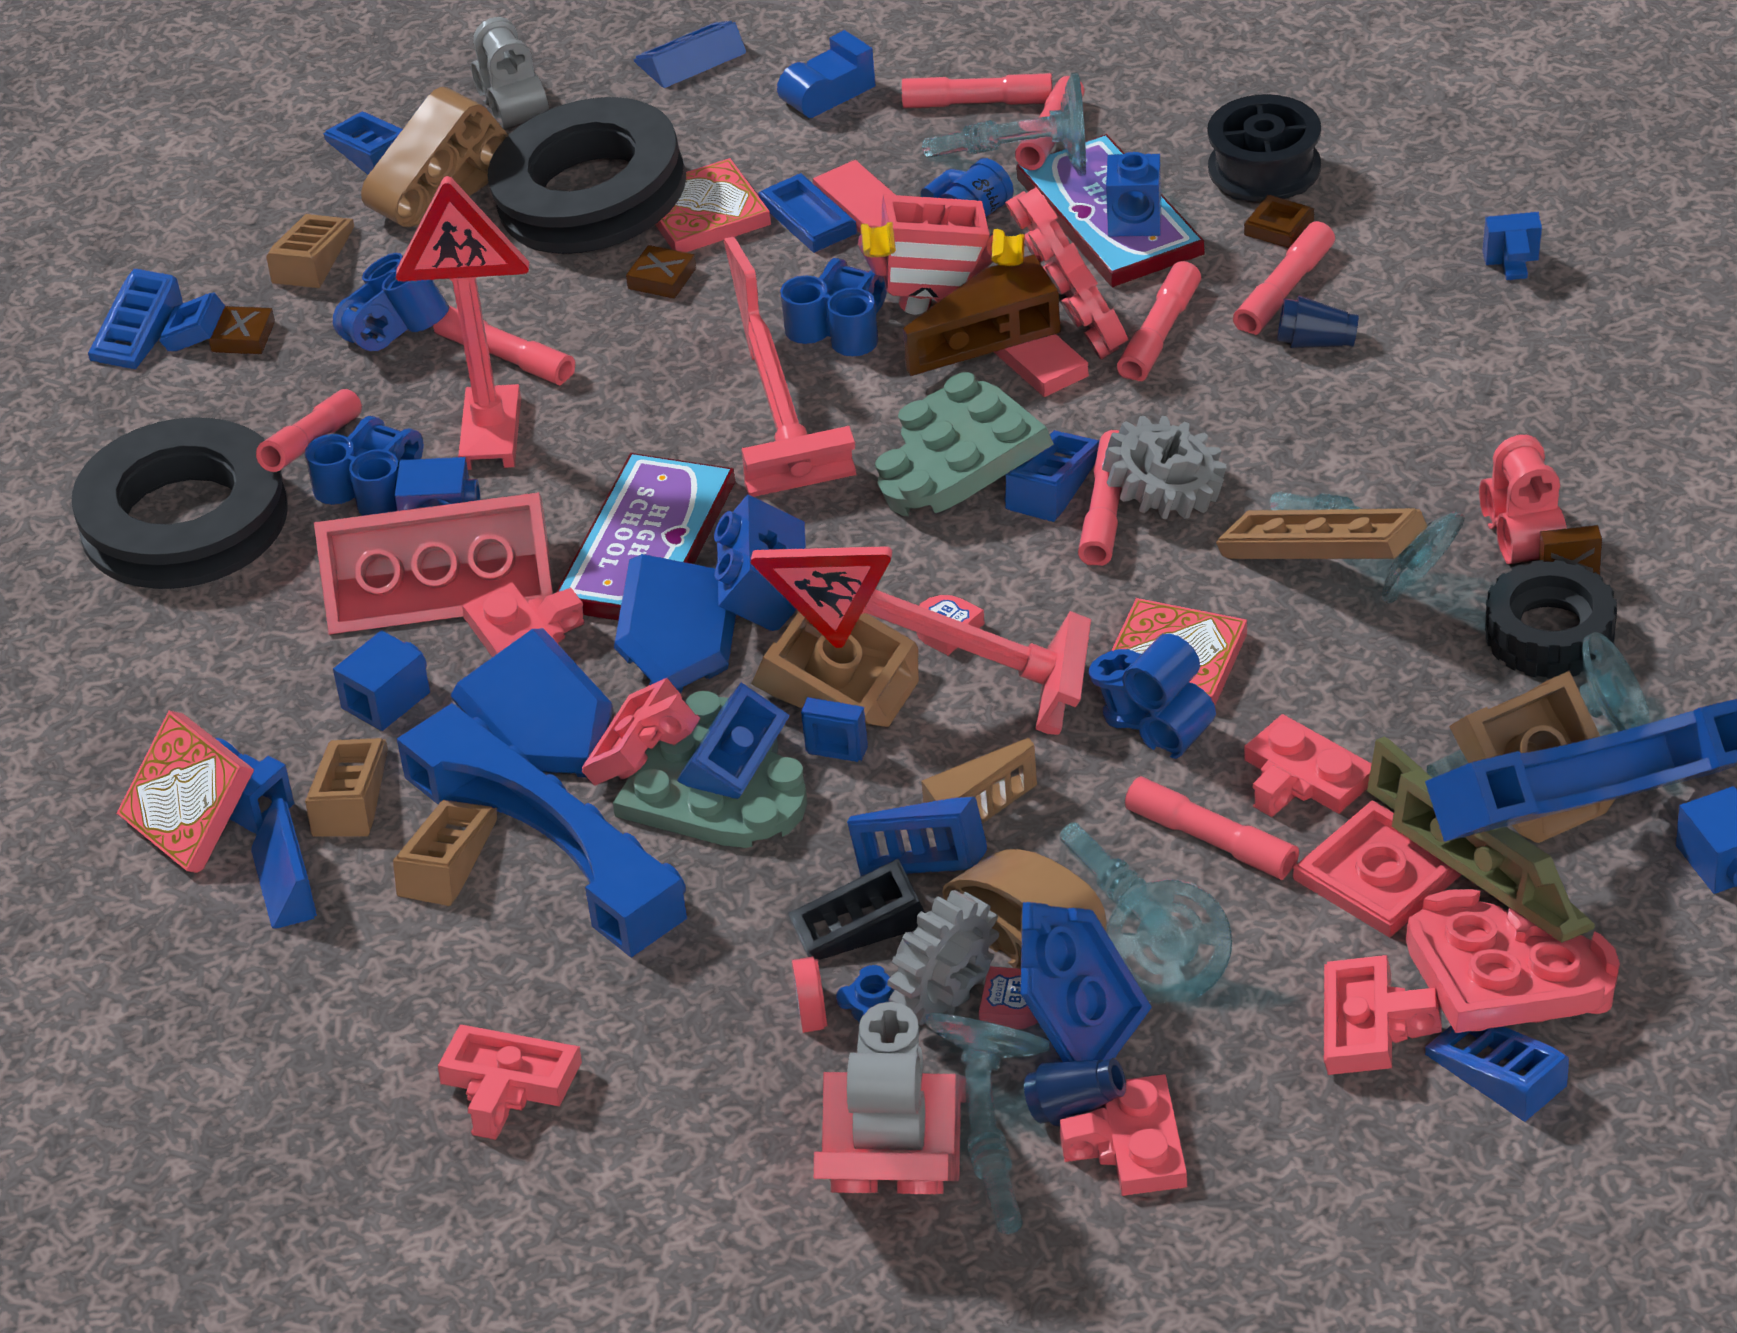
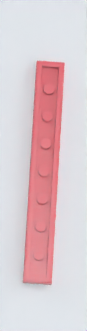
[813,160,1089,397]

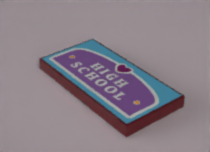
[1016,134,1205,287]
[556,453,735,621]

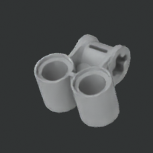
[471,17,549,130]
[847,1002,925,1150]

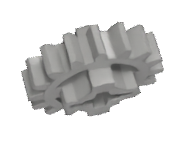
[1102,416,1227,519]
[887,890,999,1027]

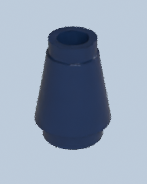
[1277,295,1359,348]
[1024,1058,1126,1127]

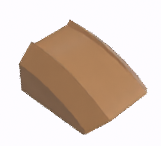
[751,611,919,727]
[1449,671,1615,843]

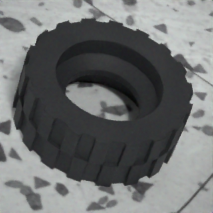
[1485,560,1617,679]

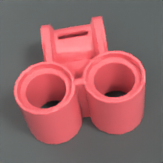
[1479,435,1567,564]

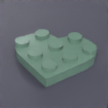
[875,372,1054,516]
[613,691,808,848]

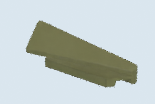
[1367,736,1595,943]

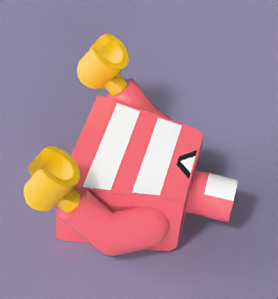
[858,194,1025,315]

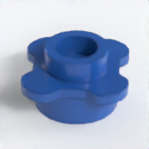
[836,965,895,1022]

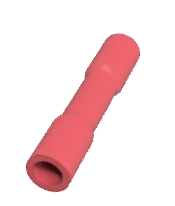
[902,73,1052,108]
[1015,76,1085,170]
[1233,221,1335,335]
[1117,261,1201,381]
[433,305,575,386]
[256,389,362,472]
[1078,430,1122,566]
[1125,776,1299,880]

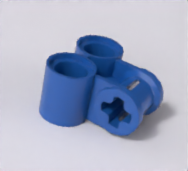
[333,253,449,351]
[780,258,887,357]
[305,416,424,516]
[1089,633,1216,759]

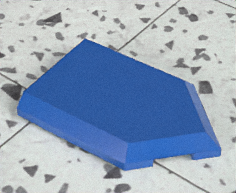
[614,554,736,693]
[450,628,613,777]
[1021,902,1152,1062]

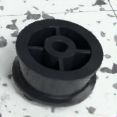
[1207,94,1321,201]

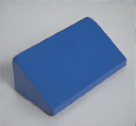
[634,21,746,88]
[676,682,790,799]
[251,798,317,928]

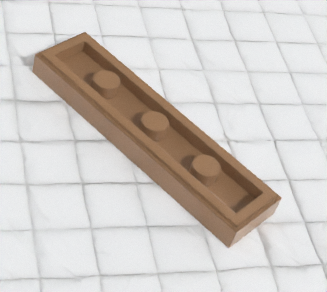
[1216,508,1428,559]

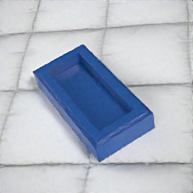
[758,173,857,253]

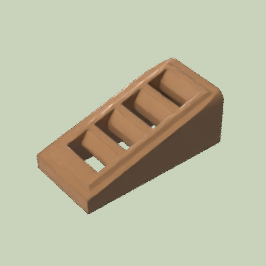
[266,214,354,288]
[305,738,388,836]
[921,738,1037,831]
[393,800,497,906]

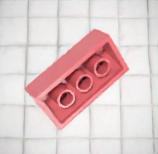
[314,492,553,635]

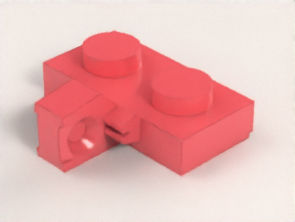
[462,582,584,657]
[582,678,701,786]
[1244,714,1372,817]
[1324,955,1442,1075]
[438,1025,582,1140]
[1060,1074,1187,1196]

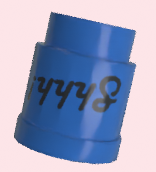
[920,158,1014,217]

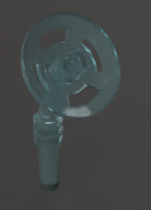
[922,72,1086,176]
[1270,492,1465,604]
[1426,632,1650,778]
[1060,822,1232,1003]
[923,1013,1051,1234]

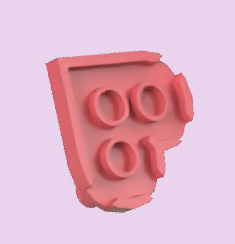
[1005,187,1128,360]
[1406,889,1620,1033]

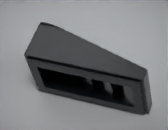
[788,859,925,961]

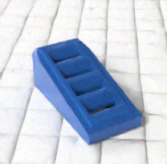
[323,111,403,175]
[88,269,183,369]
[1005,430,1100,522]
[847,797,987,876]
[1425,1026,1569,1122]

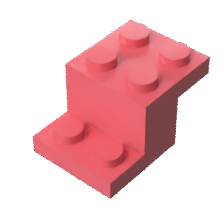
[814,1072,967,1194]

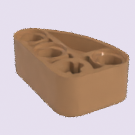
[361,87,508,227]
[942,849,1107,969]

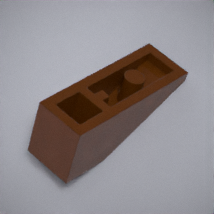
[903,254,1061,376]

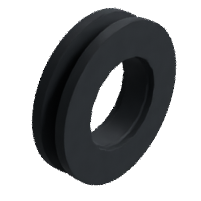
[487,97,686,254]
[72,417,288,589]

